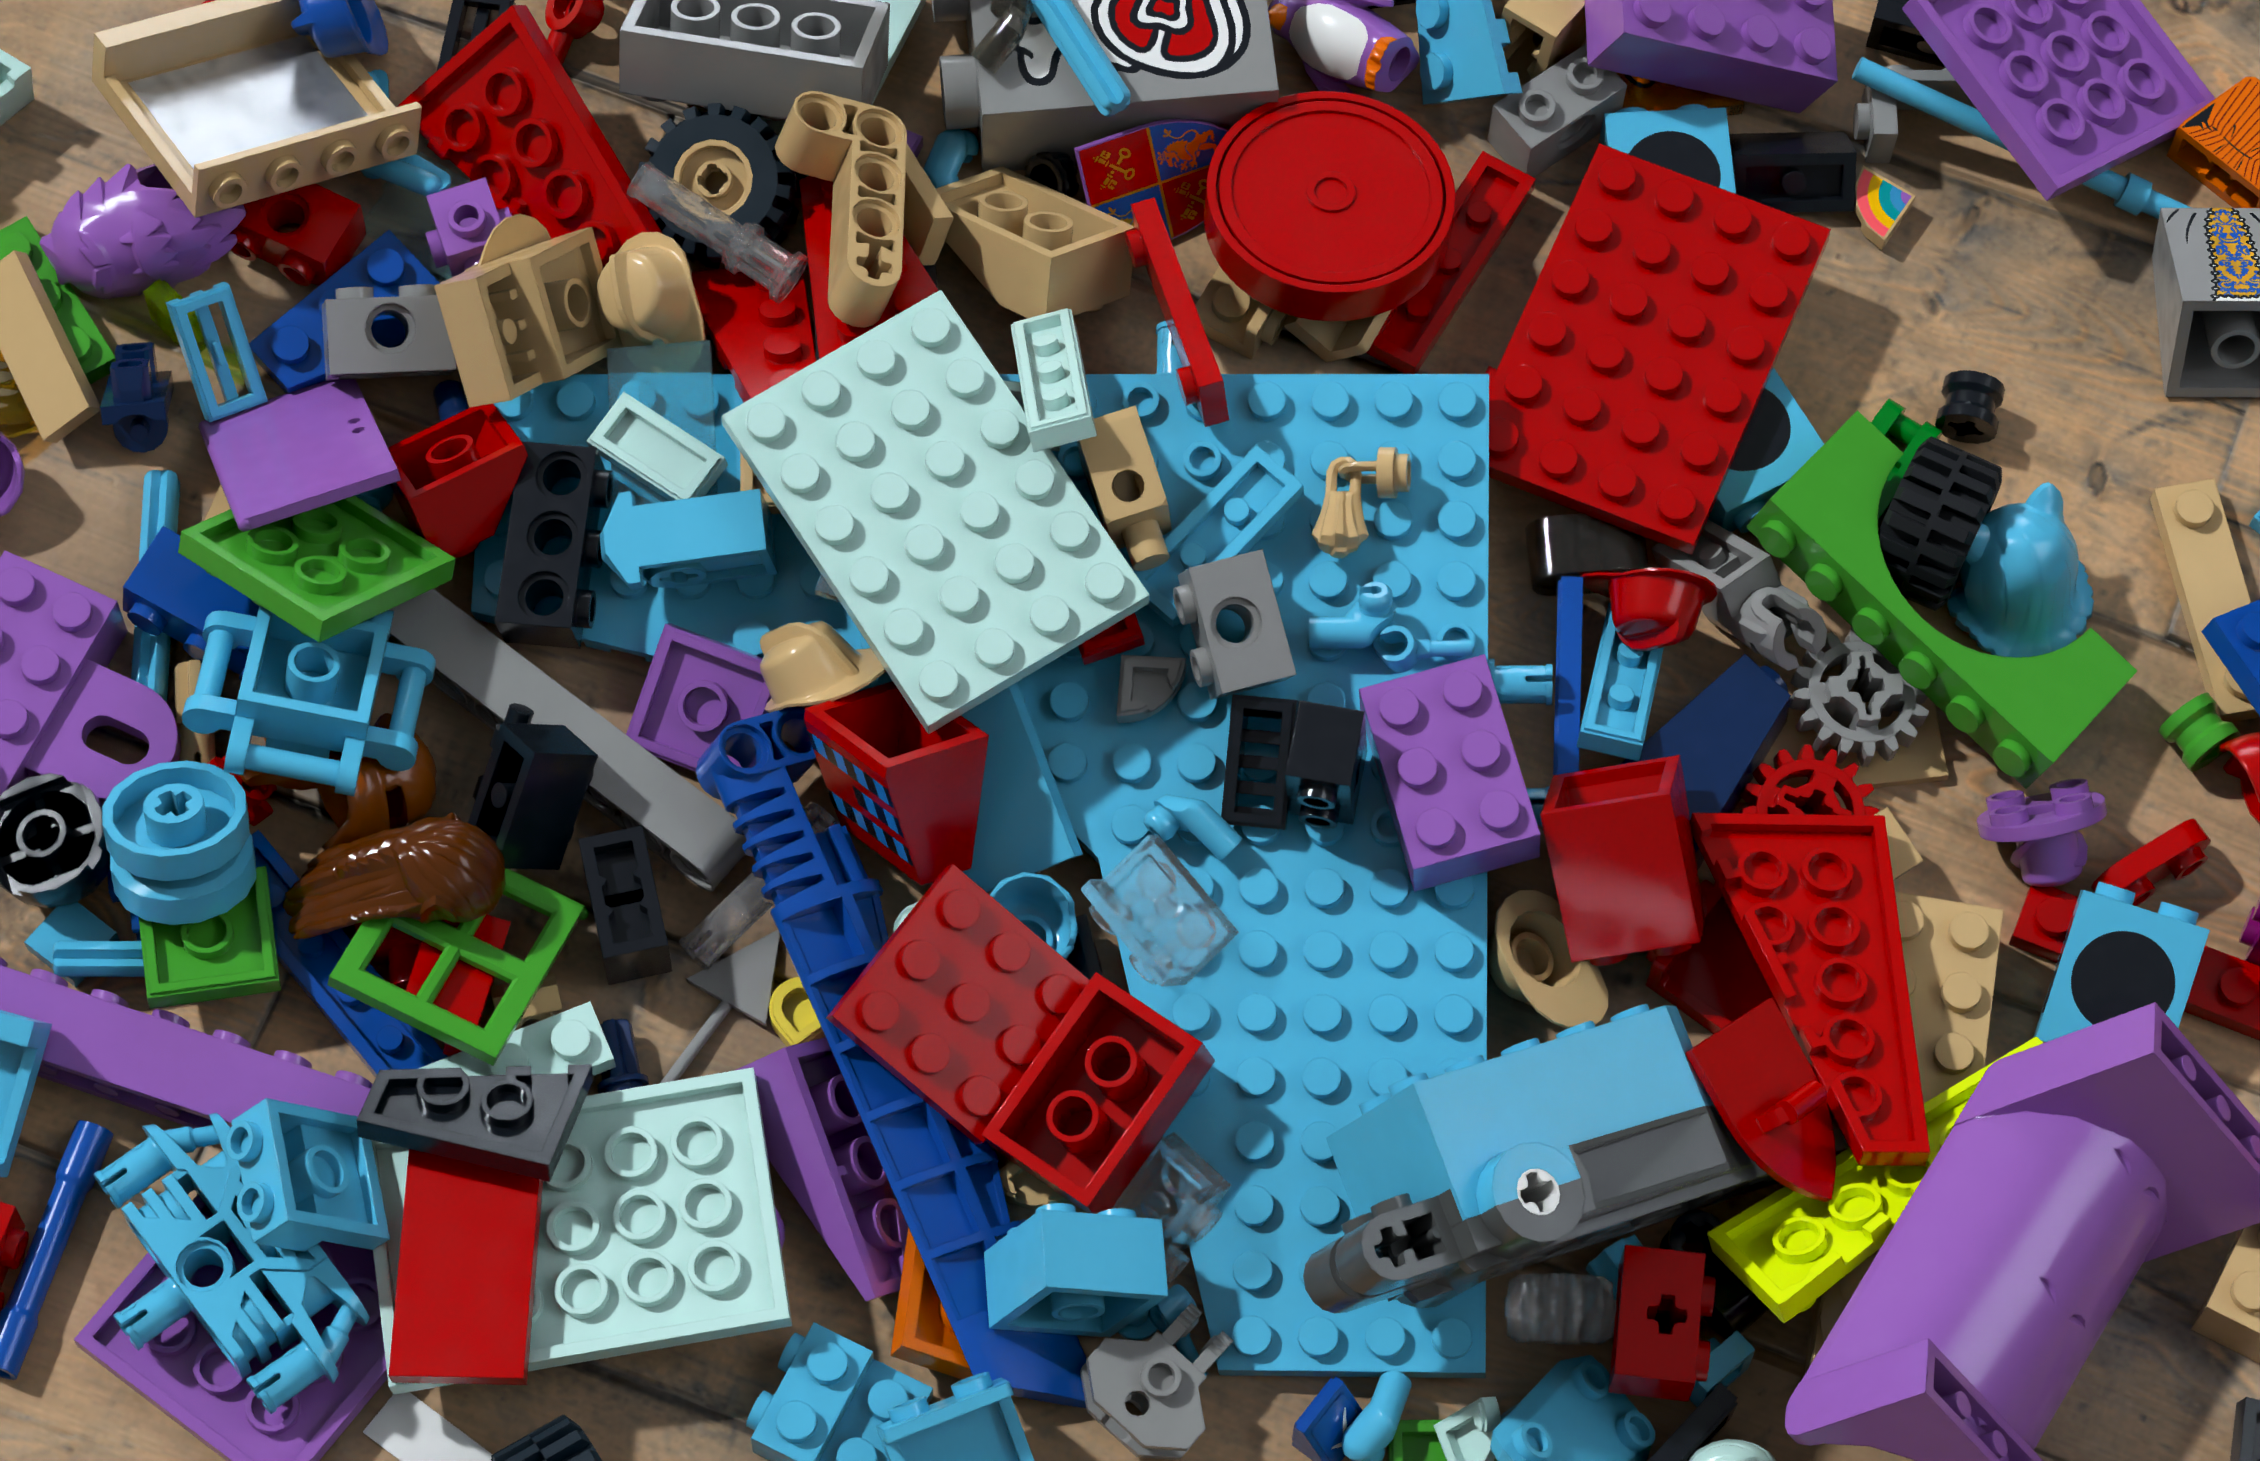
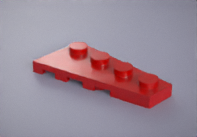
[691,261,816,402]

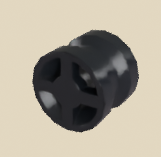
[1935,370,2005,444]

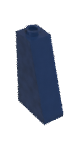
[1621,654,1791,870]

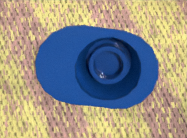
[291,0,389,58]

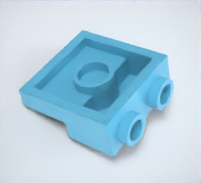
[226,1098,390,1252]
[746,1322,933,1461]

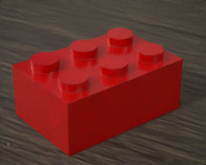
[981,972,1215,1214]

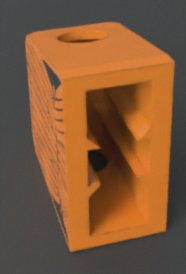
[2167,76,2260,208]

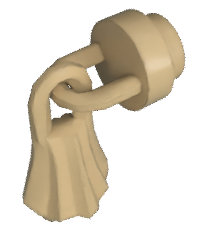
[1311,447,1411,559]

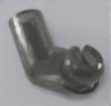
[970,0,1034,74]

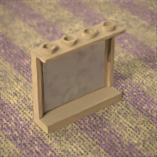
[92,0,422,218]

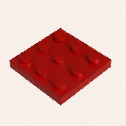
[826,864,1090,1145]

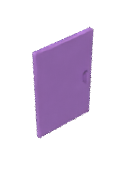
[198,379,401,532]

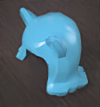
[1947,482,2094,657]

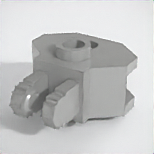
[1080,1303,1233,1460]

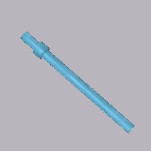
[1852,57,2192,219]

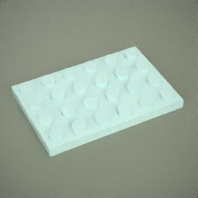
[722,290,1150,735]
[371,1067,792,1395]

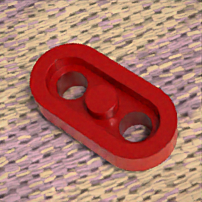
[2091,818,2211,906]

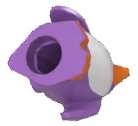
[1268,0,1419,94]

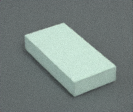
[586,392,728,501]

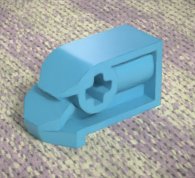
[599,489,778,590]

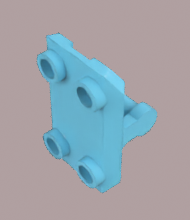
[1490,1355,1655,1461]

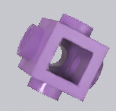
[425,177,512,277]

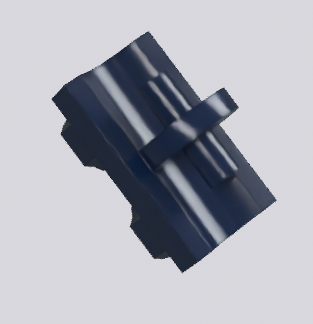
[100,342,174,453]

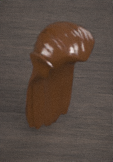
[283,812,506,939]

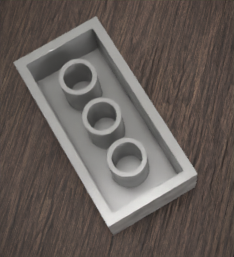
[619,0,890,121]

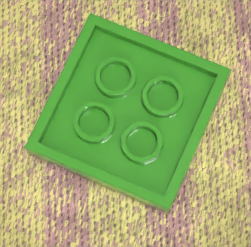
[178,496,456,643]

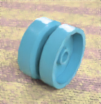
[102,760,256,925]

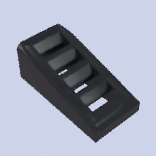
[1221,694,1299,830]

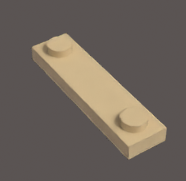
[2150,478,2260,722]

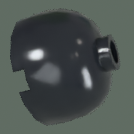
[0,773,110,908]

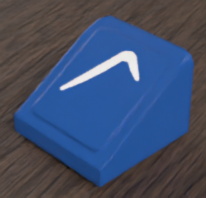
[1292,1376,1363,1461]

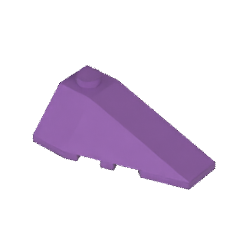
[736,1037,908,1302]

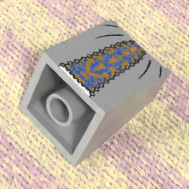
[2152,208,2260,397]

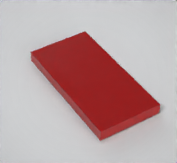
[388,1149,543,1385]

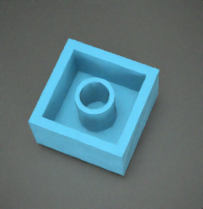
[984,1203,1168,1338]

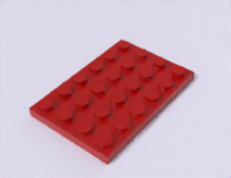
[1489,143,1831,555]

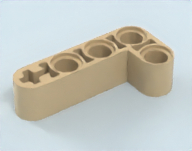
[775,91,907,328]

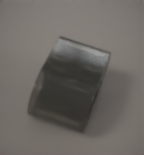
[1525,514,1649,596]

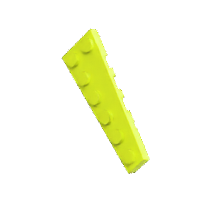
[1707,1037,2043,1323]

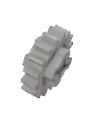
[1789,627,1929,767]

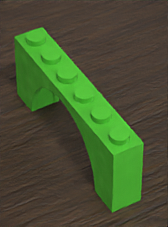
[1746,410,2137,789]

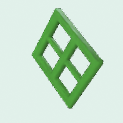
[327,869,589,1066]

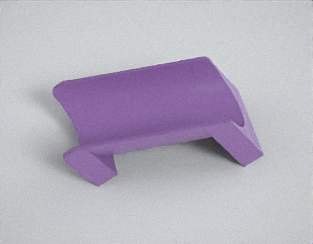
[1785,1002,2260,1461]

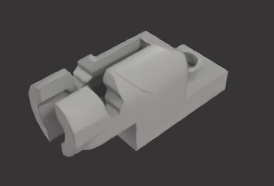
[1651,520,1827,671]

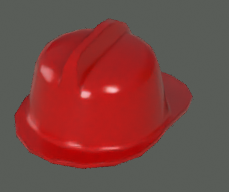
[1581,568,1718,651]

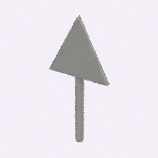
[660,930,781,1083]

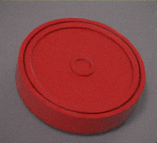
[1204,91,1456,322]

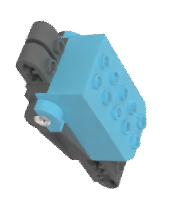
[1303,1004,1850,1314]

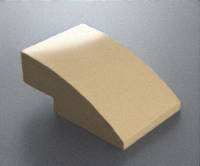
[434,227,624,408]

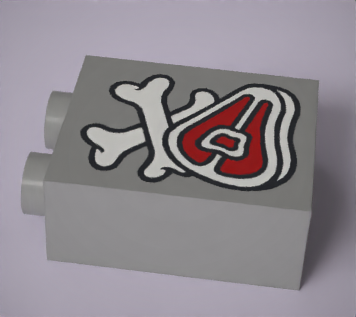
[931,0,1279,172]

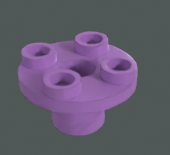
[1977,779,2107,887]

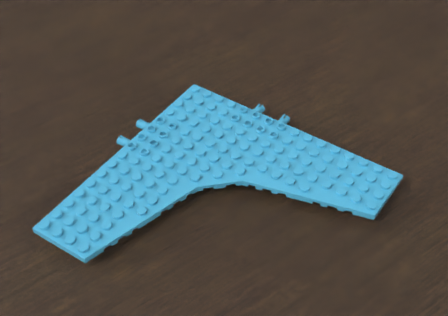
[471,321,1553,1378]

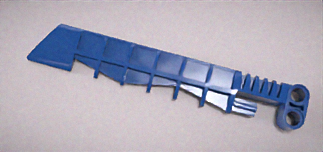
[696,707,1087,1408]

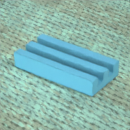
[165,282,268,422]

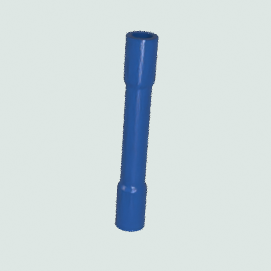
[0,1120,114,1380]

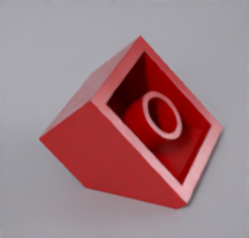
[388,404,528,558]

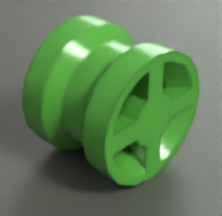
[2158,692,2241,772]

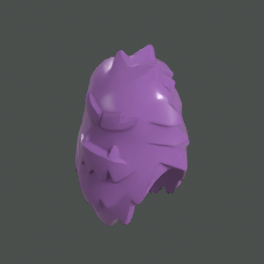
[39,164,247,299]

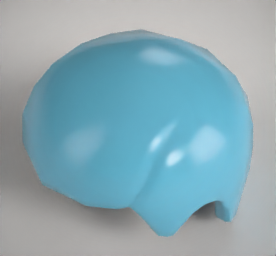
[989,872,1077,959]

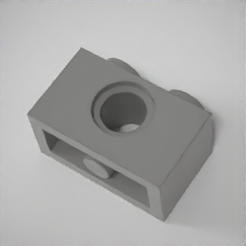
[1487,43,1627,177]
[321,284,456,380]
[1173,549,1297,700]

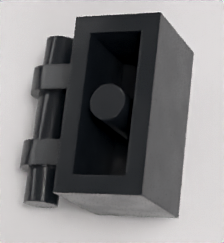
[468,703,598,870]

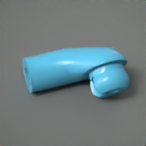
[923,129,979,188]
[1309,582,1396,649]
[1144,794,1243,861]
[1342,1370,1412,1461]

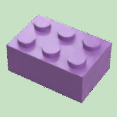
[1359,654,1541,892]

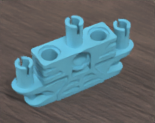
[93,1113,370,1414]

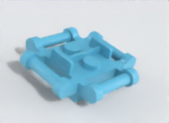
[181,606,436,797]

